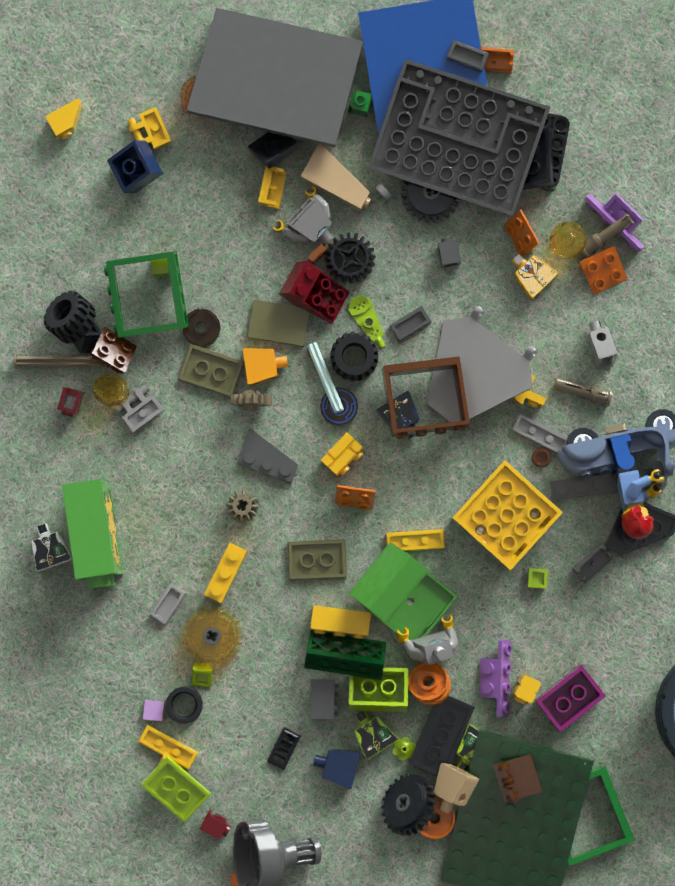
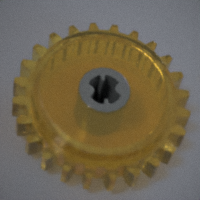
[182,605,243,667]

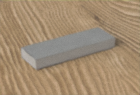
[511,413,568,453]

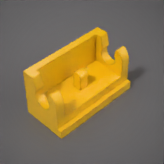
[258,167,287,209]

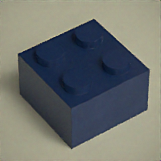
[107,140,163,193]

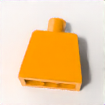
[243,348,288,386]

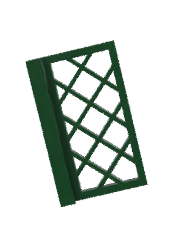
[304,630,386,680]

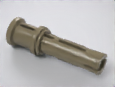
[579,214,634,258]
[554,377,613,407]

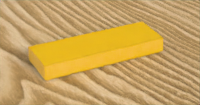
[386,529,445,551]
[138,725,199,770]

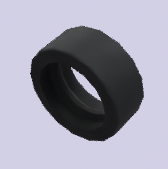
[166,686,203,724]

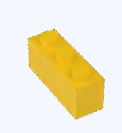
[204,543,248,603]
[310,605,371,639]

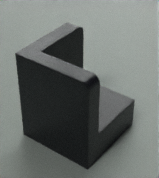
[73,323,101,353]

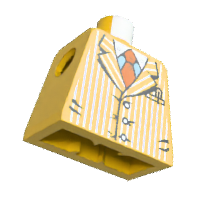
[511,254,558,301]

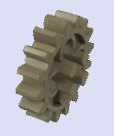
[231,390,272,411]

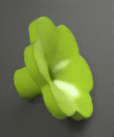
[392,736,416,761]

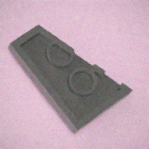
[237,428,298,483]

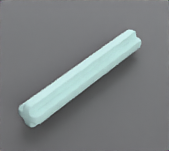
[307,342,344,413]

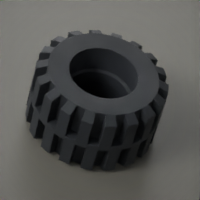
[43,291,96,344]
[330,331,378,382]

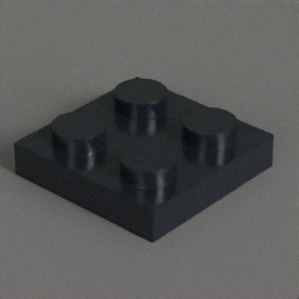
[248,132,300,169]

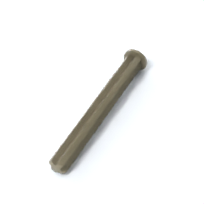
[14,354,107,369]

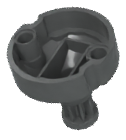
[233,819,322,886]

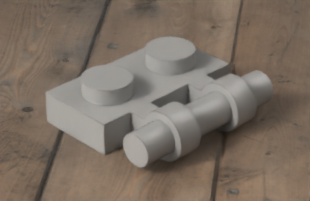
[115,384,164,433]

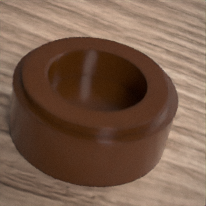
[531,448,551,468]

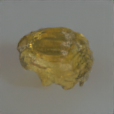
[92,374,129,407]

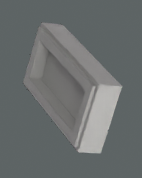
[149,583,187,625]

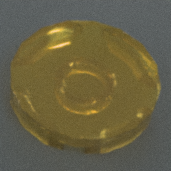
[549,221,587,259]

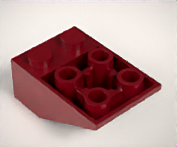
[279,261,350,324]

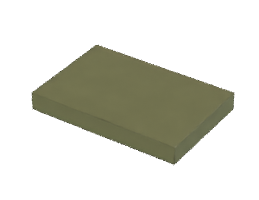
[248,300,310,347]
[178,344,245,398]
[288,539,347,580]

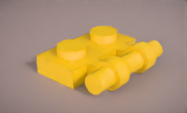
[127,107,172,150]

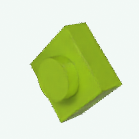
[527,568,548,589]

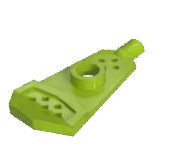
[348,295,386,349]

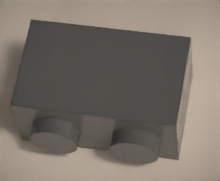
[310,679,339,719]

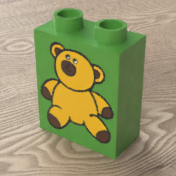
[62,479,123,590]

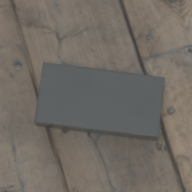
[446,40,489,72]
[389,306,432,342]

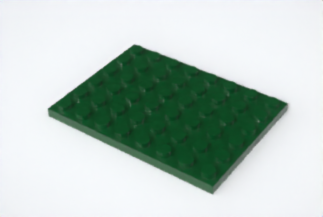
[441,730,594,886]

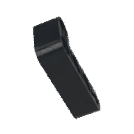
[542,113,570,191]

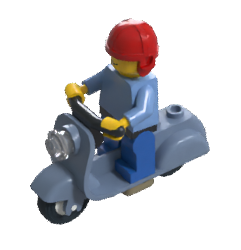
[556,409,675,540]

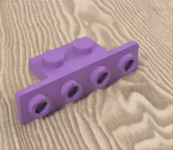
[584,193,644,252]
[480,639,512,718]

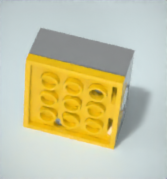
[450,460,563,571]

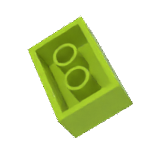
[349,668,408,712]

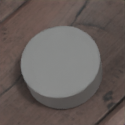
[375,182,392,201]

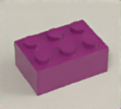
[534,665,606,732]

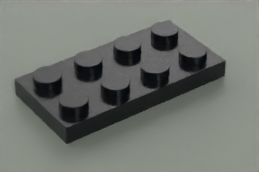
[409,695,475,776]

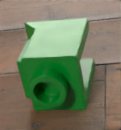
[348,90,372,117]

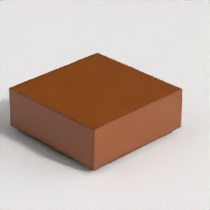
[308,244,326,265]

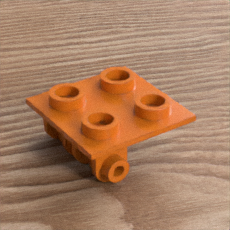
[504,210,539,257]
[579,245,627,295]
[335,485,376,510]

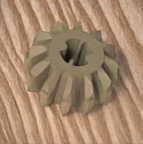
[226,489,259,522]

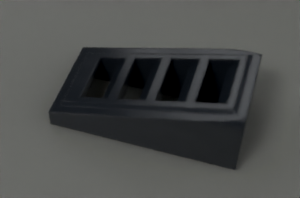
[267,727,301,770]

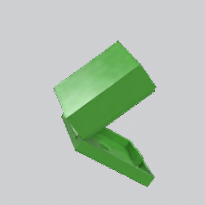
[349,542,458,640]

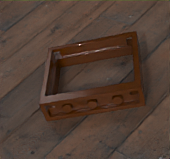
[382,356,470,439]

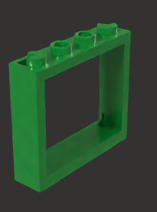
[104,250,189,337]
[568,765,635,866]

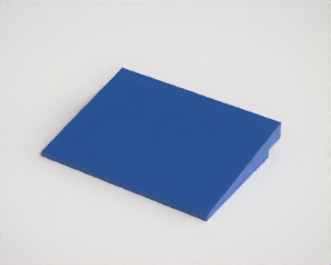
[358,0,488,135]

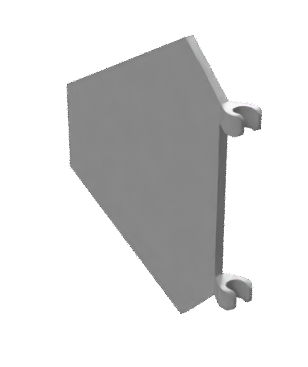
[427,306,538,422]

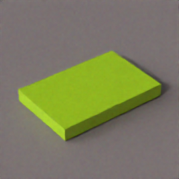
[141,756,211,823]

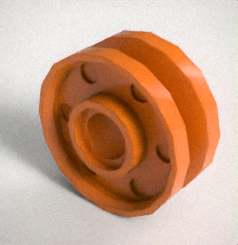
[408,663,452,706]
[418,796,455,839]

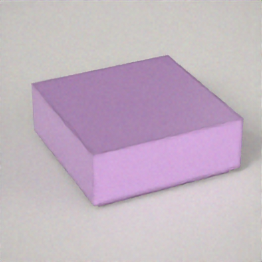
[143,700,165,721]

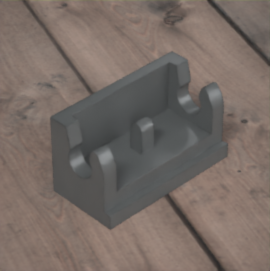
[572,543,613,584]

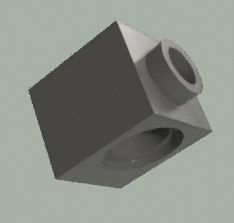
[437,238,461,268]

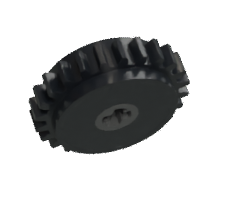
[401,180,460,223]
[381,773,436,837]

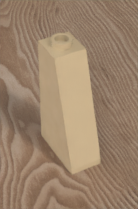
[301,144,371,212]

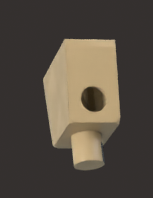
[434,763,479,813]

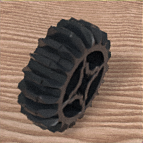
[324,233,376,284]

